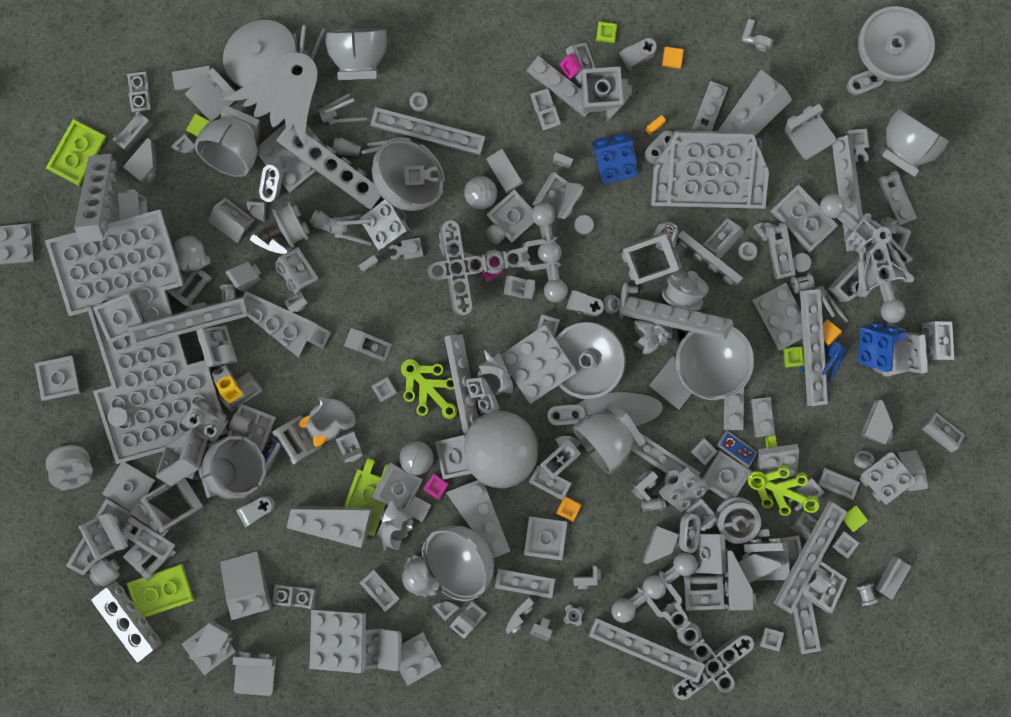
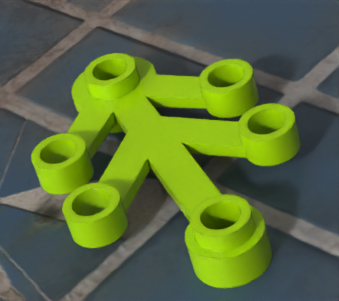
[401,359,457,419]
[748,465,819,516]

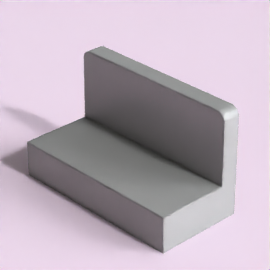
[208,198,255,243]
[874,556,911,600]

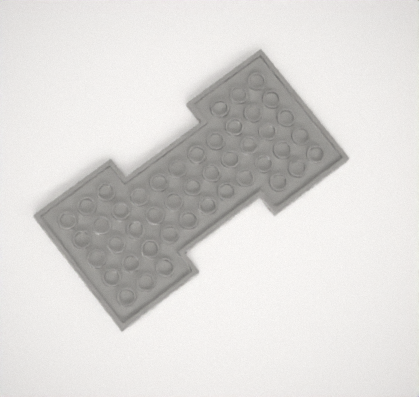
[45,209,229,464]

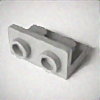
[275,247,319,294]
[922,321,954,361]
[631,470,658,501]

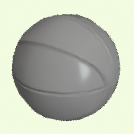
[464,176,497,210]
[399,441,433,475]

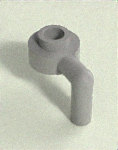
[742,19,774,52]
[880,217,911,250]

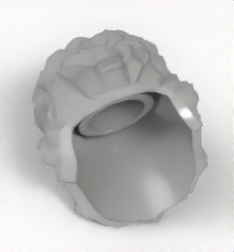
[634,319,673,355]

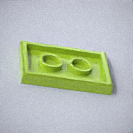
[46,119,107,186]
[126,564,194,618]

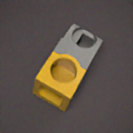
[212,364,244,404]

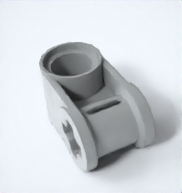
[619,38,657,71]
[566,290,604,317]
[236,496,275,527]

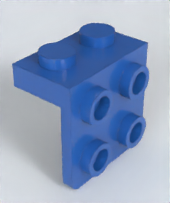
[591,133,638,184]
[859,321,907,372]

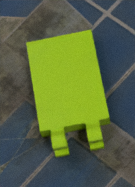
[344,458,388,537]

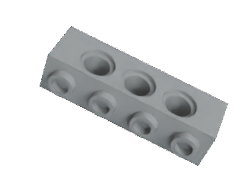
[91,582,163,663]

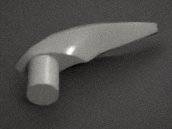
[619,282,638,319]

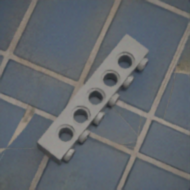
[276,125,381,210]
[74,154,118,243]

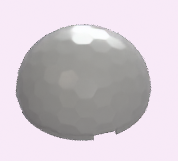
[372,137,445,211]
[675,327,754,400]
[464,411,538,488]
[422,525,494,601]

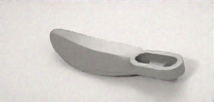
[546,392,663,426]

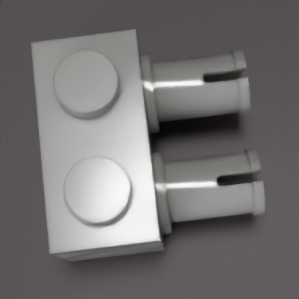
[181,401,229,443]

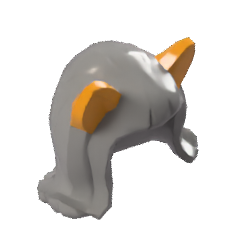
[298,397,356,447]

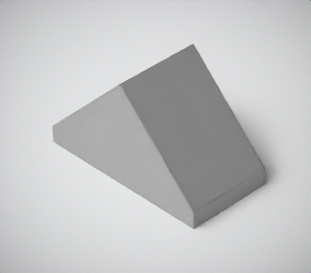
[540,439,581,479]

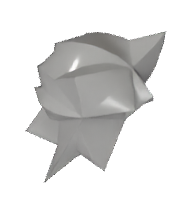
[478,350,513,395]
[375,500,413,551]

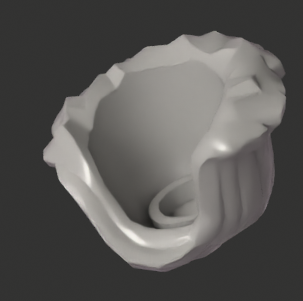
[173,235,210,273]
[402,555,440,597]

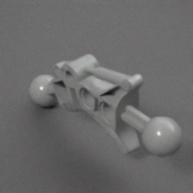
[820,194,914,323]

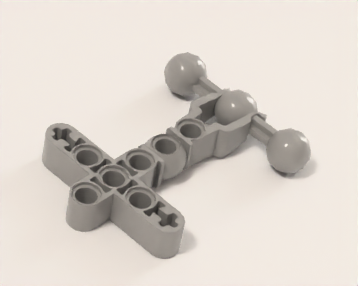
[427,203,568,315]
[611,552,754,700]

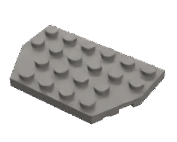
[651,130,769,209]

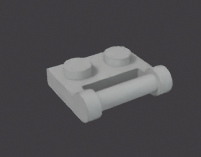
[166,269,213,308]
[272,415,322,465]
[123,544,176,581]
[683,574,725,611]

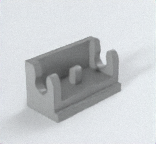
[113,111,153,153]

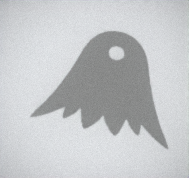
[222,52,317,146]

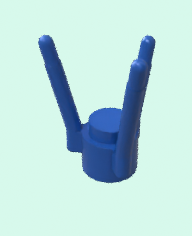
[800,341,846,382]

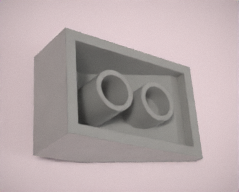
[723,548,756,610]
[220,551,273,620]

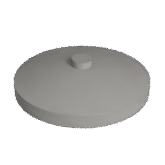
[858,6,935,82]
[223,20,298,88]
[556,322,626,399]

